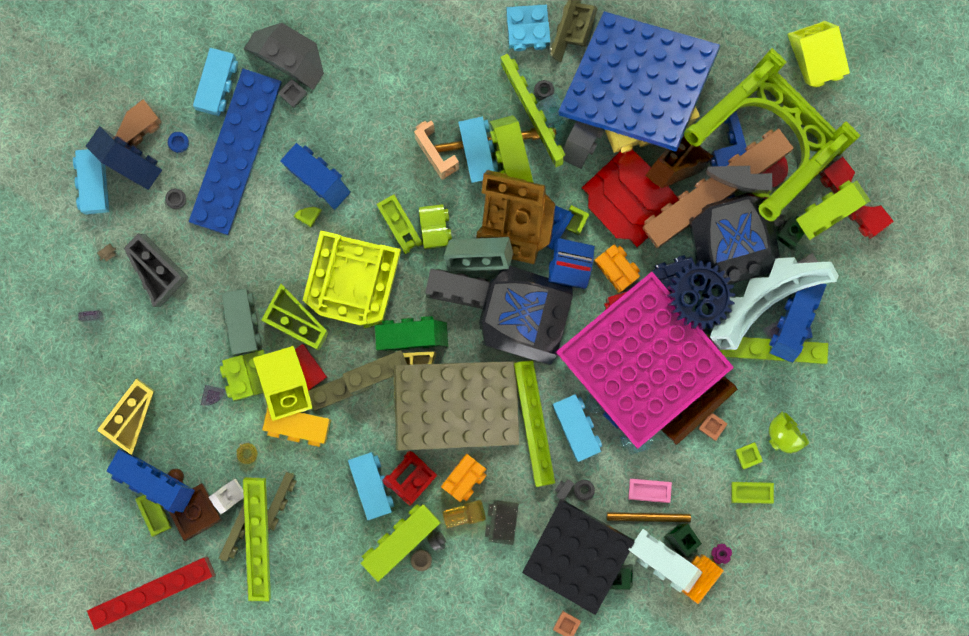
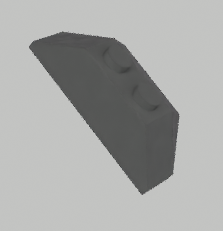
[244,23,324,90]

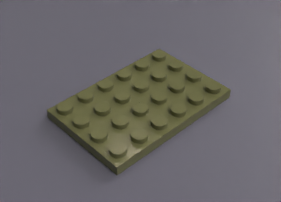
[394,361,519,451]

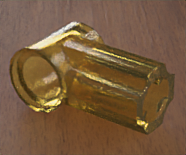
[442,499,487,529]

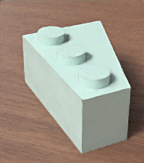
[628,529,703,593]

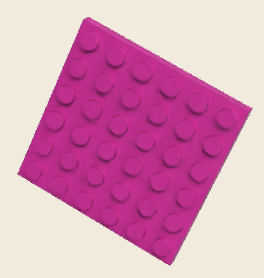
[556,272,734,449]

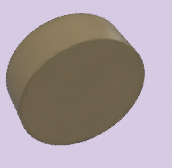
[411,550,432,571]

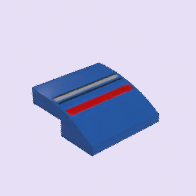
[548,238,595,289]

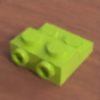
[220,350,265,401]

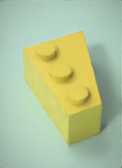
[97,378,154,455]

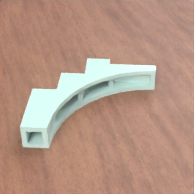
[710,257,839,350]

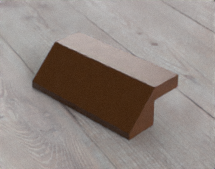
[661,376,738,445]

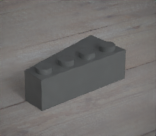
[425,268,490,309]

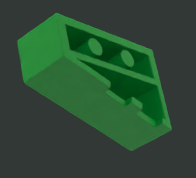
[375,316,448,351]

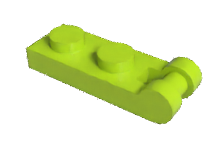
[376,194,423,254]

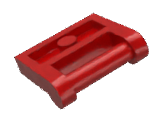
[382,451,437,506]

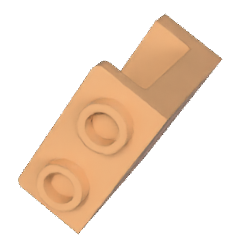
[414,121,459,180]

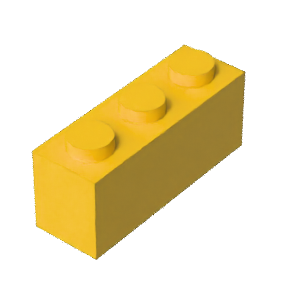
[262,407,331,447]

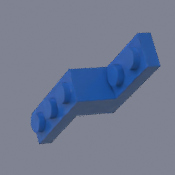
[710,111,747,199]

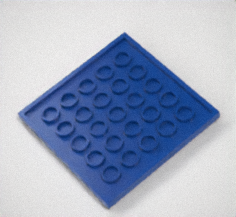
[559,11,720,151]

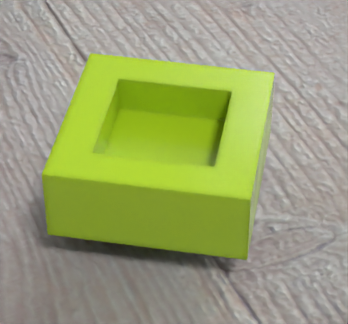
[735,442,763,469]

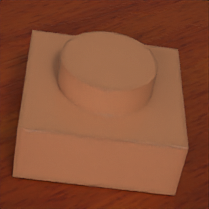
[698,413,727,441]
[553,611,582,636]

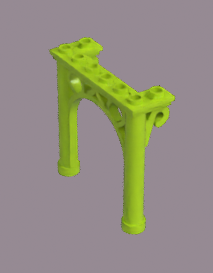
[684,48,861,221]

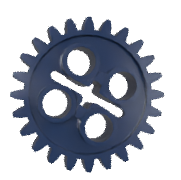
[667,261,735,330]

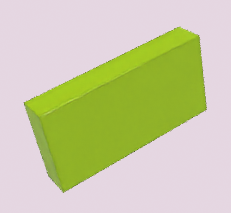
[731,482,774,504]
[135,495,172,537]

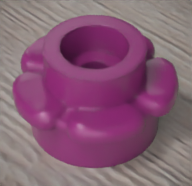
[711,543,732,564]

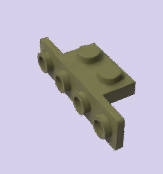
[550,0,598,62]

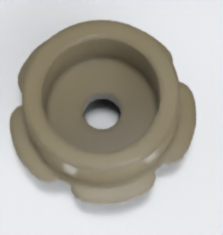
[97,244,116,262]

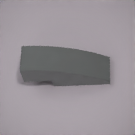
[706,166,772,194]

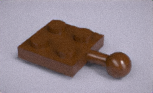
[168,468,222,542]

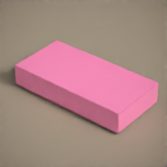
[628,479,672,503]

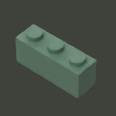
[444,237,513,272]
[221,289,262,356]

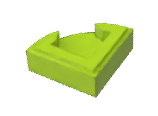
[294,207,322,227]

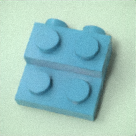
[506,5,550,51]

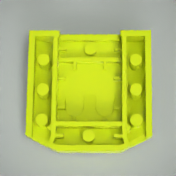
[302,230,401,326]

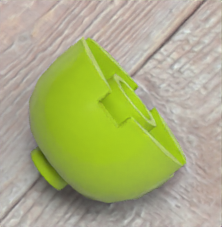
[769,411,809,453]

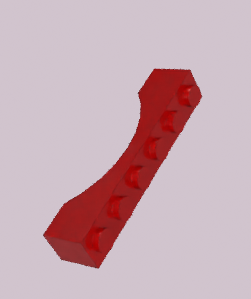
[87,556,216,630]

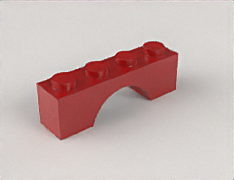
[819,156,894,239]

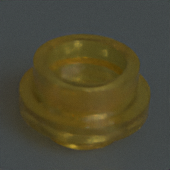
[236,443,258,464]

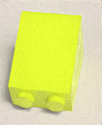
[787,21,850,87]
[253,346,313,421]

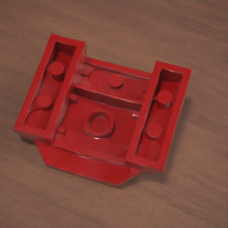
[581,150,679,247]

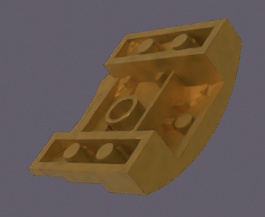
[476,170,555,264]

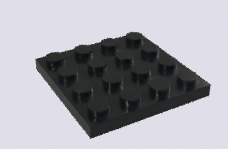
[522,499,635,615]

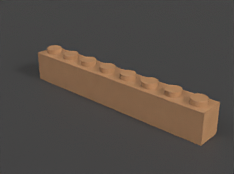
[643,128,794,249]

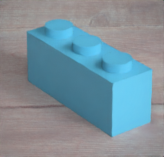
[193,48,238,116]
[458,116,499,183]
[73,149,110,215]
[552,394,602,462]
[348,452,395,520]

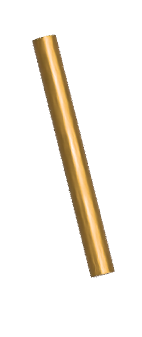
[607,512,691,522]

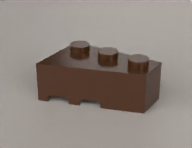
[645,135,714,188]

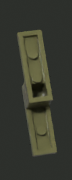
[308,350,407,411]
[219,472,297,562]

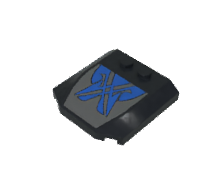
[689,193,780,289]
[479,266,573,365]

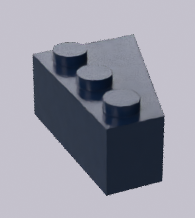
[86,126,162,190]

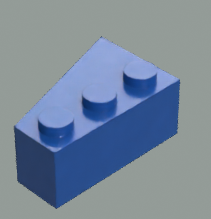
[280,143,351,210]

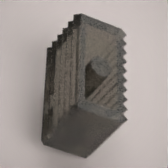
[485,500,519,545]

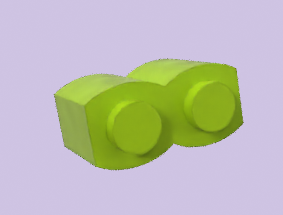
[419,204,452,250]

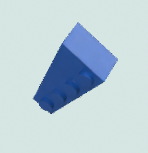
[769,283,827,363]
[107,449,195,514]

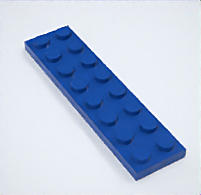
[189,69,282,235]

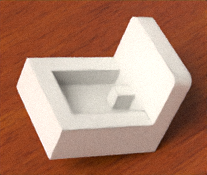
[209,479,244,515]

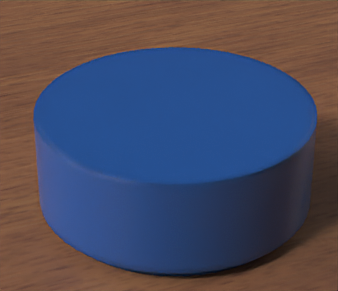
[168,132,189,153]

